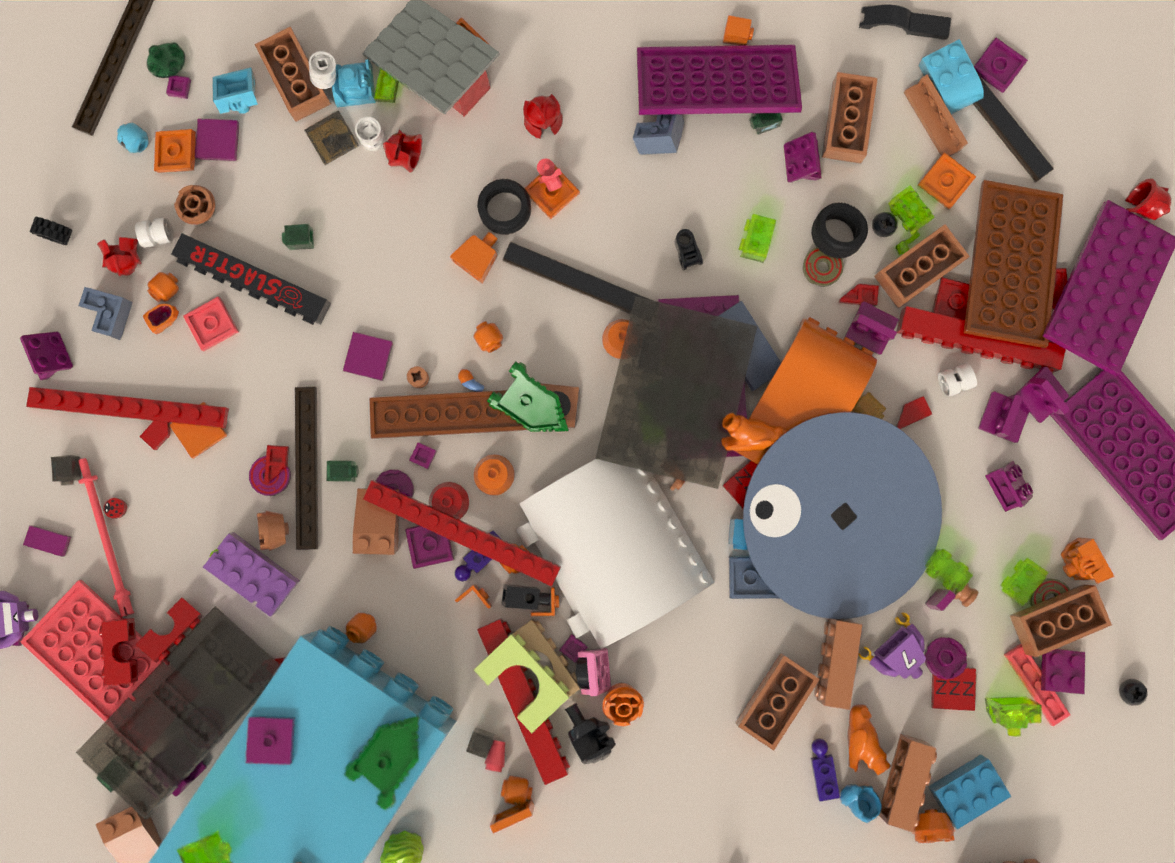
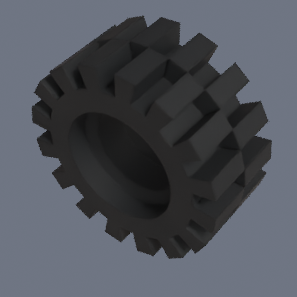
[30,216,73,246]

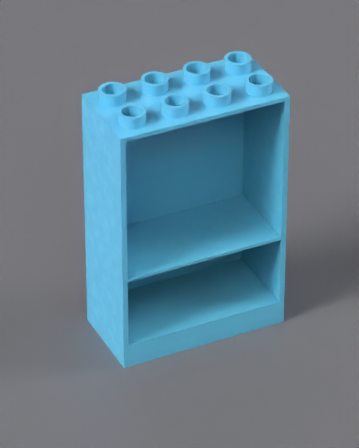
[149,626,456,863]

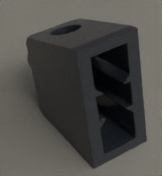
[501,584,551,610]

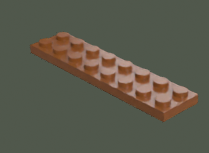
[369,390,527,439]

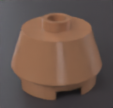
[174,185,215,225]
[257,510,289,551]

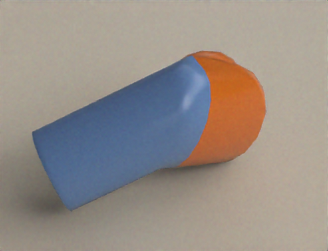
[458,369,484,392]

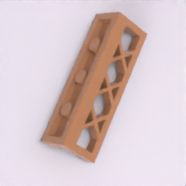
[904,75,968,156]

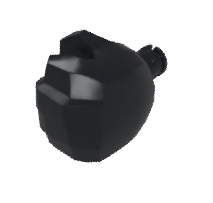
[565,703,616,764]

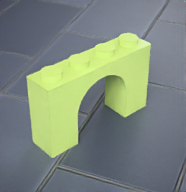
[474,633,569,733]

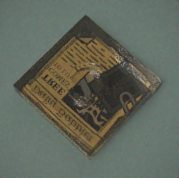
[305,110,359,165]

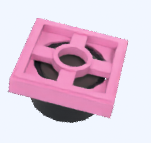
[576,648,611,696]

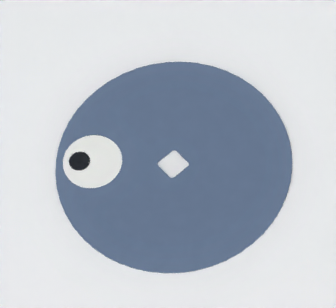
[743,412,942,619]

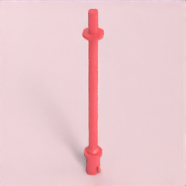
[78,458,134,617]

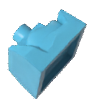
[332,59,376,108]
[212,67,258,114]

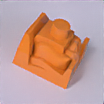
[1060,538,1115,584]

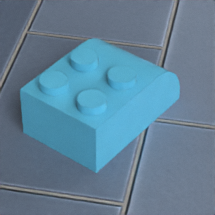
[918,39,984,115]

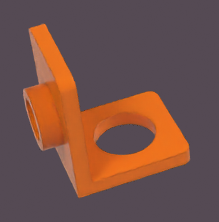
[455,585,492,609]
[531,587,559,616]

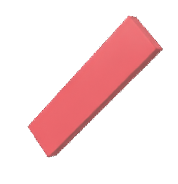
[1004,643,1070,726]

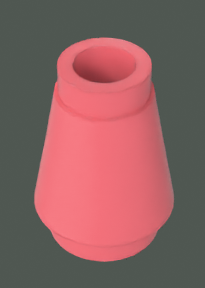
[484,740,505,772]

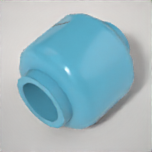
[117,123,149,153]

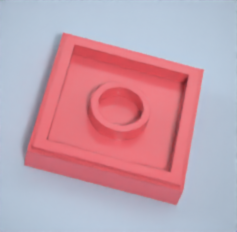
[183,296,239,351]

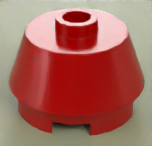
[429,482,469,520]

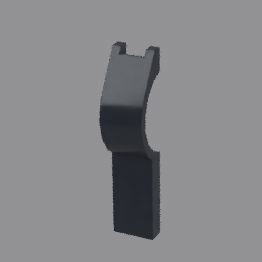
[859,4,951,40]

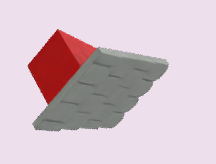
[362,0,500,117]

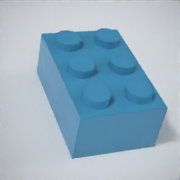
[928,755,1012,830]

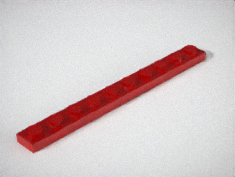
[26,387,229,429]
[363,480,561,587]

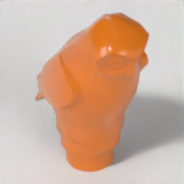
[721,413,787,451]
[847,704,891,775]

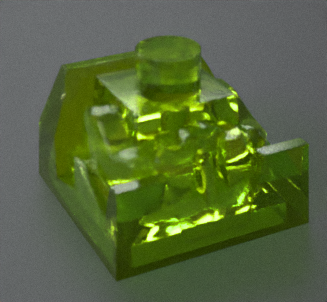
[985,696,1042,737]
[176,831,232,863]

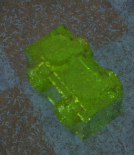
[888,185,935,235]
[738,214,776,263]
[925,549,973,592]
[1000,558,1049,608]

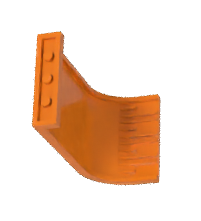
[734,317,877,464]

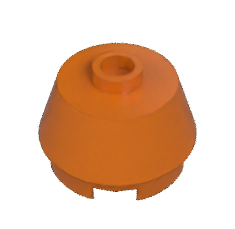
[602,319,643,359]
[474,455,514,495]
[602,683,644,726]
[912,809,955,843]

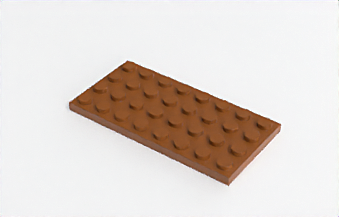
[964,180,1063,348]

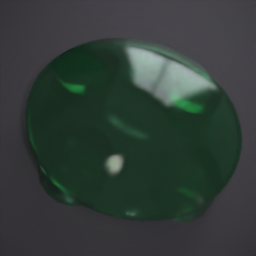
[147,42,185,78]

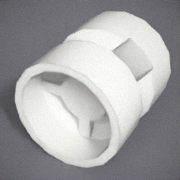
[309,51,336,89]
[355,117,386,151]
[135,217,173,248]
[938,363,977,397]

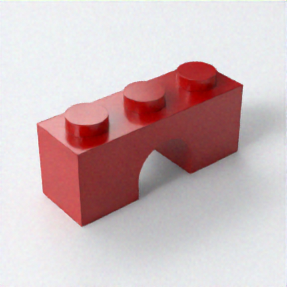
[135,597,202,663]
[99,618,138,686]

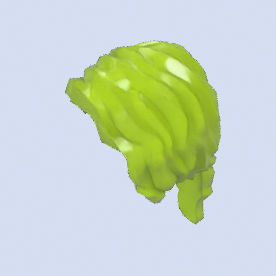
[380,830,424,863]

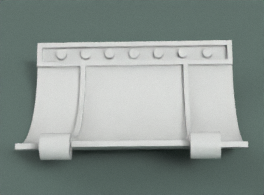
[516,440,715,649]

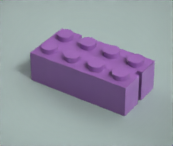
[203,532,300,617]

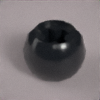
[872,212,898,237]
[1119,679,1148,706]

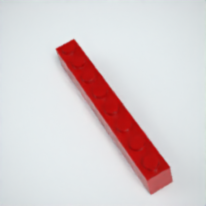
[896,306,1066,374]
[477,618,570,785]

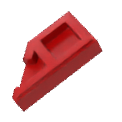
[839,284,879,307]

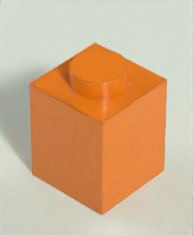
[723,15,754,46]

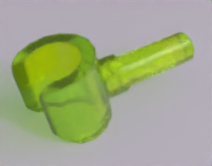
[896,232,920,255]

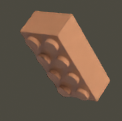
[254,27,331,122]
[822,72,878,163]
[874,224,970,308]
[1010,584,1112,657]
[814,618,862,710]
[735,653,820,751]
[879,733,937,832]

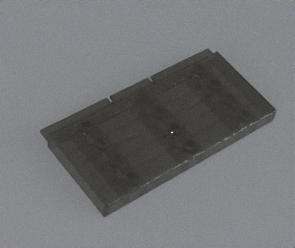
[76,606,281,819]

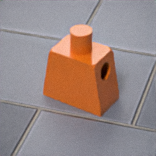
[450,232,498,283]

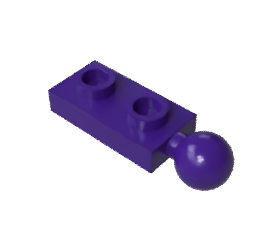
[454,531,501,582]
[811,738,840,802]

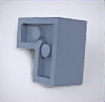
[633,114,684,155]
[78,287,133,340]

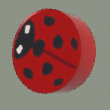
[104,498,127,519]

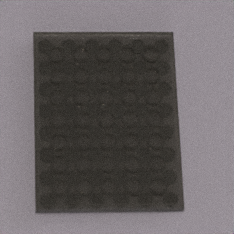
[595,296,757,489]

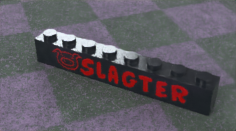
[171,233,331,325]

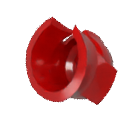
[523,94,563,139]
[383,130,422,173]
[1125,178,1172,220]
[97,237,142,276]

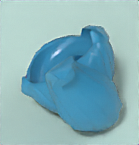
[840,784,882,823]

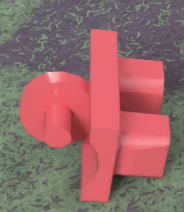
[537,158,562,192]

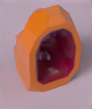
[143,304,179,334]

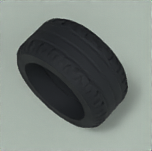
[477,179,531,235]
[811,202,868,259]

